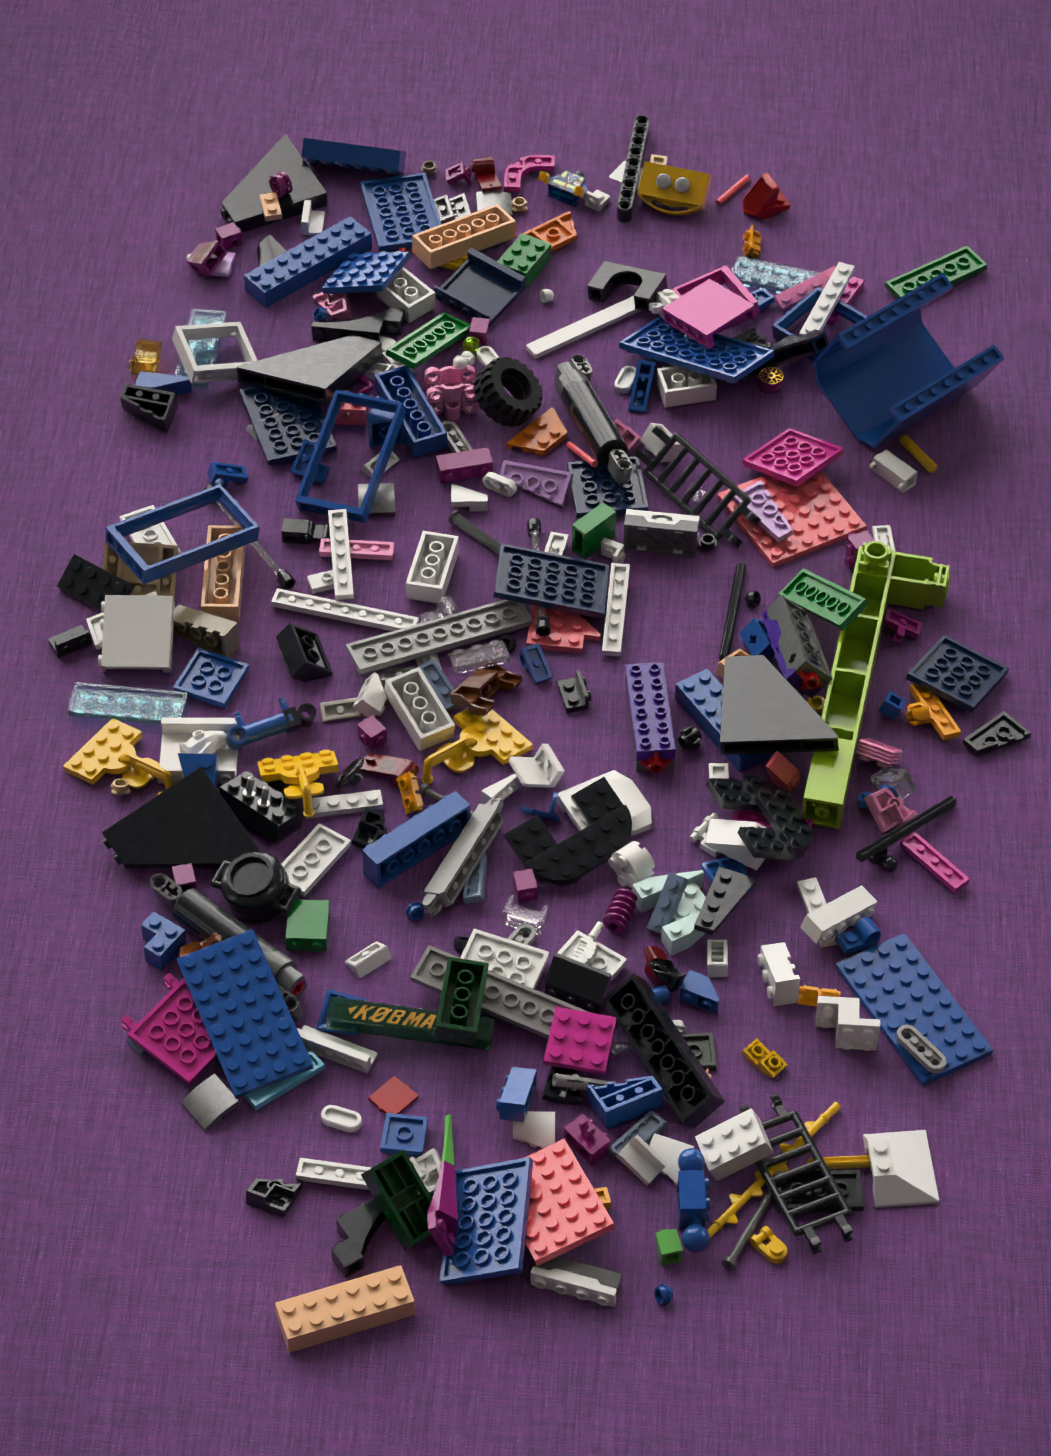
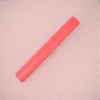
[715,175,750,206]
[566,441,598,467]

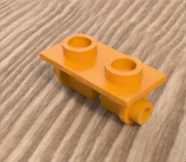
[742,225,761,259]
[397,771,424,815]
[798,984,841,1007]

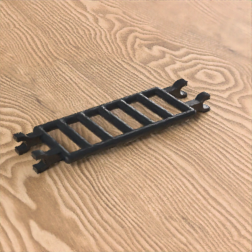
[633,426,761,547]
[739,1093,853,1255]

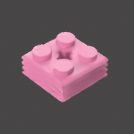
[855,738,902,768]

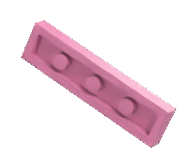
[775,266,836,312]
[319,538,394,561]

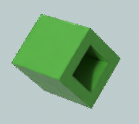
[655,1229,683,1266]

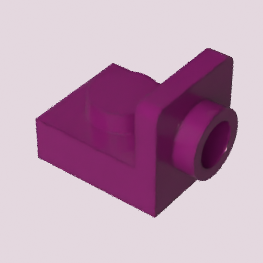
[445,162,472,185]

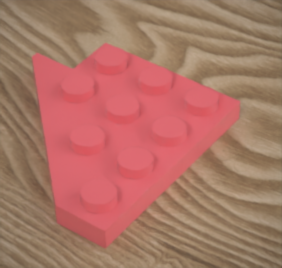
[526,605,601,654]

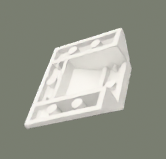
[863,1130,939,1208]

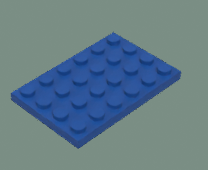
[360,173,441,252]
[440,1157,533,1286]

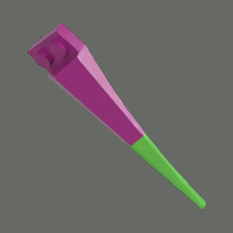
[427,1114,458,1257]

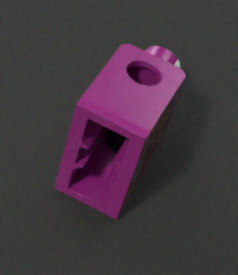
[187,240,228,276]

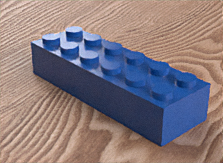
[301,138,406,174]
[374,365,447,458]
[675,669,772,772]
[362,791,471,889]

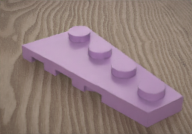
[499,460,573,508]
[733,480,793,543]

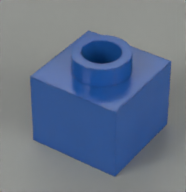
[878,691,906,720]

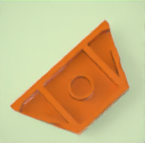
[517,211,577,252]
[506,407,567,456]

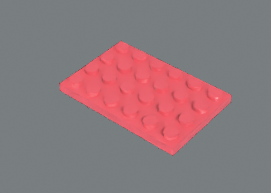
[524,1139,616,1266]

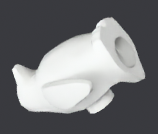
[179,730,227,754]

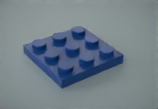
[173,648,249,708]

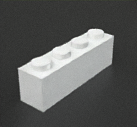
[800,885,878,944]

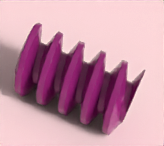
[603,889,638,934]

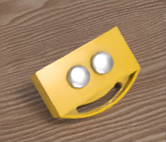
[637,161,712,216]

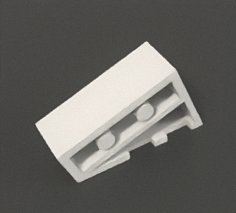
[757,942,800,1006]

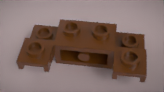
[450,660,523,716]

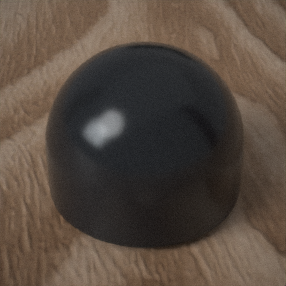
[497,635,516,653]
[454,936,470,954]

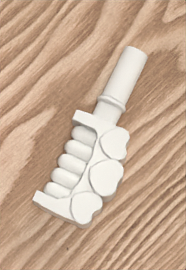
[569,921,604,965]

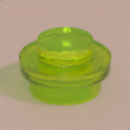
[463,336,480,353]

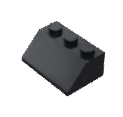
[276,622,333,682]
[545,952,611,1014]

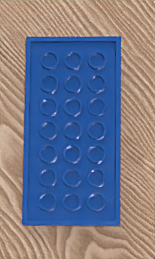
[619,317,774,383]
[176,929,313,1099]
[835,933,993,1087]

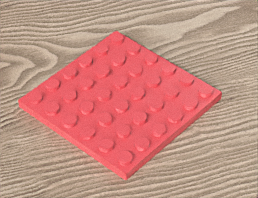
[717,471,867,568]

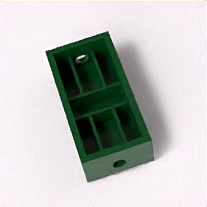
[361,1149,432,1250]

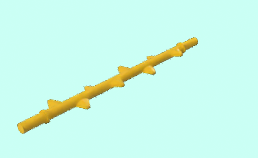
[707,1102,841,1238]

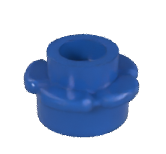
[313,307,328,322]
[406,902,425,921]
[654,1283,673,1305]

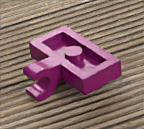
[883,608,922,644]

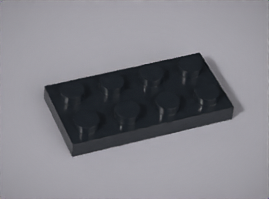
[57,554,135,610]
[775,1170,864,1213]

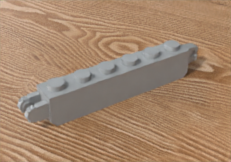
[422,797,504,917]

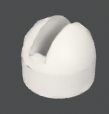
[540,289,554,303]

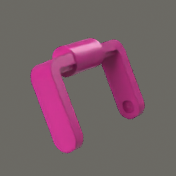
[357,374,373,394]

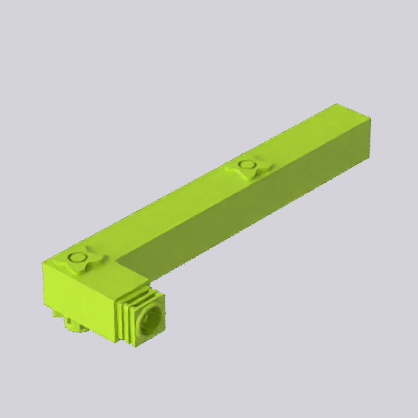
[802,541,951,829]

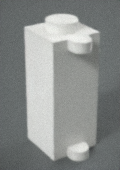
[869,449,917,493]

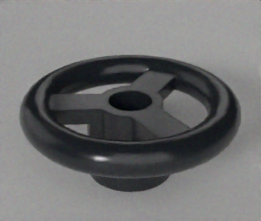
[335,757,364,787]

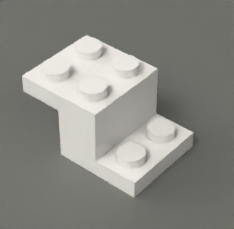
[815,996,880,1051]

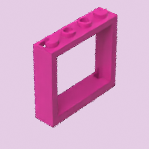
[672,265,760,333]

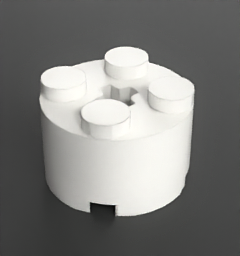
[608,841,655,887]

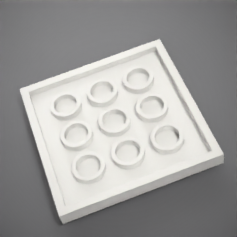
[460,929,550,989]

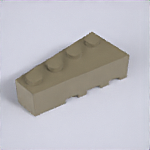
[173,605,240,658]

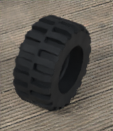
[474,357,543,427]

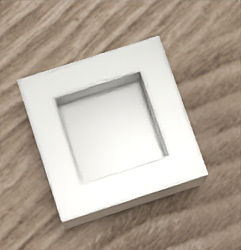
[709,763,729,780]

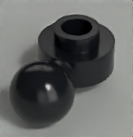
[869,848,898,872]

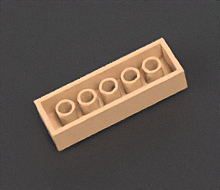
[412,204,516,269]
[201,525,246,622]
[275,1265,415,1353]

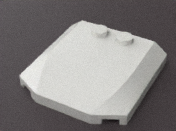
[556,770,652,837]

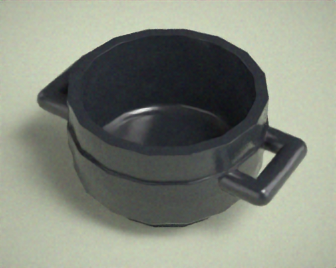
[210,851,301,924]

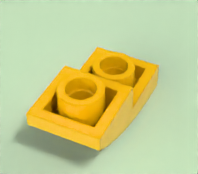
[741,1038,788,1078]

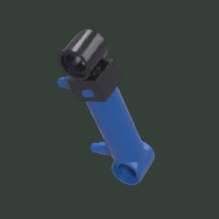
[227,697,317,750]

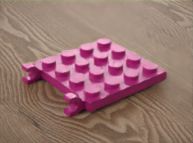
[121,973,217,1086]

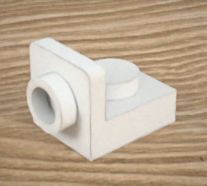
[585,190,610,211]
[601,537,626,563]

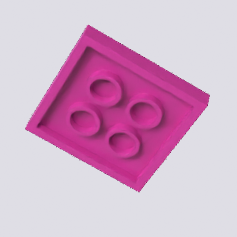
[543,1007,617,1075]

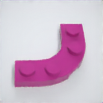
[504,155,555,192]

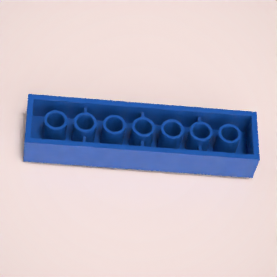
[244,216,372,308]

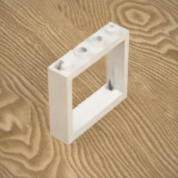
[172,322,258,383]

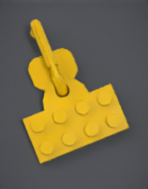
[422,709,533,785]
[63,718,174,789]
[258,750,339,818]

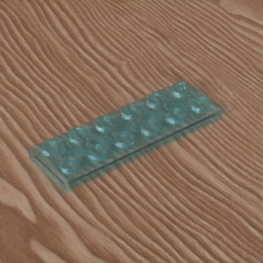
[732,256,819,293]
[175,309,227,387]
[67,682,188,724]

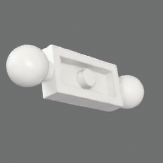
[453,351,475,369]

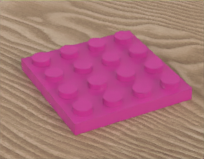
[742,428,844,486]

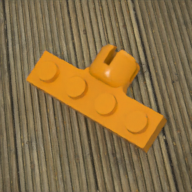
[905,683,961,741]

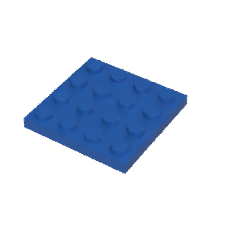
[321,251,411,294]

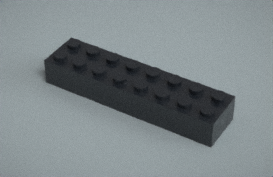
[603,974,725,1128]

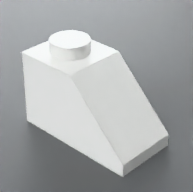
[353,672,387,718]

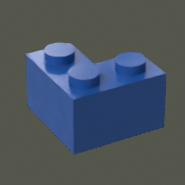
[141,911,187,971]

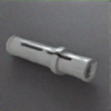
[552,1073,616,1091]

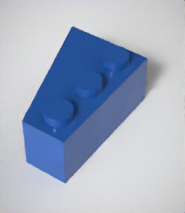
[177,753,219,789]
[587,1076,663,1129]

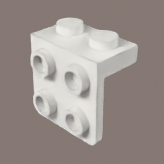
[509,744,565,788]

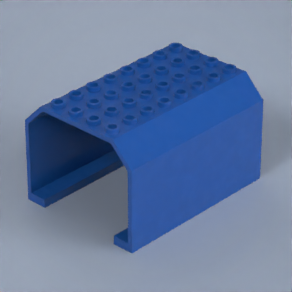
[813,273,1005,448]

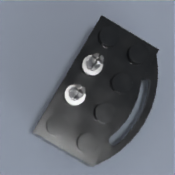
[219,771,304,844]

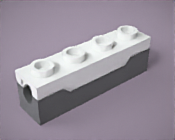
[531,1257,622,1307]

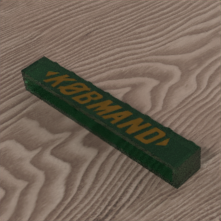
[326,997,495,1051]

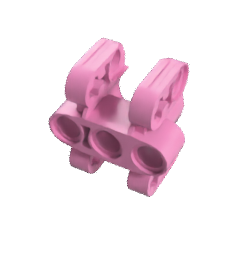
[424,365,478,421]

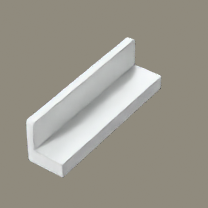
[297,1025,378,1074]

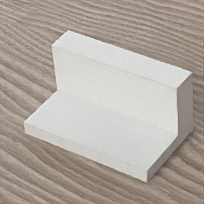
[301,200,325,235]
[616,1134,668,1186]

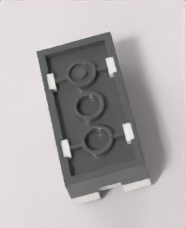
[623,509,700,557]

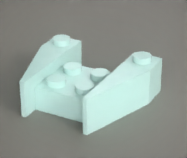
[632,870,706,956]

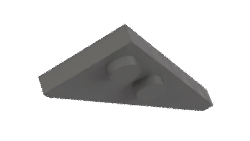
[733,327,773,350]

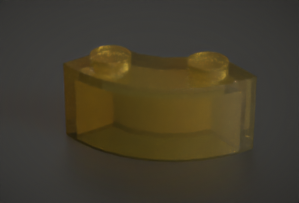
[129,338,163,375]

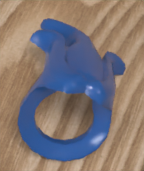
[519,792,560,822]

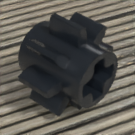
[678,726,702,751]

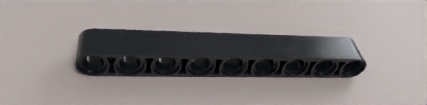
[617,115,649,222]

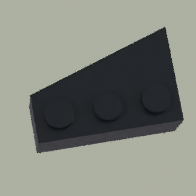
[120,383,178,433]

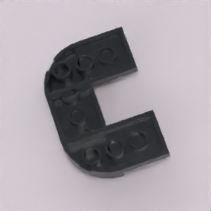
[705,775,813,860]
[504,777,632,886]

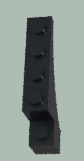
[311,307,405,341]
[739,329,829,382]
[331,1198,386,1278]

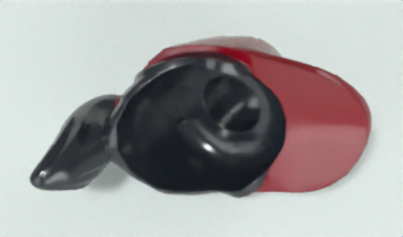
[644,946,686,992]

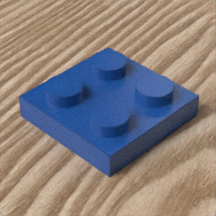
[380,1113,428,1157]

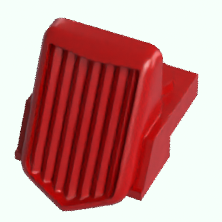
[743,173,791,219]

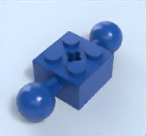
[677,1148,710,1253]

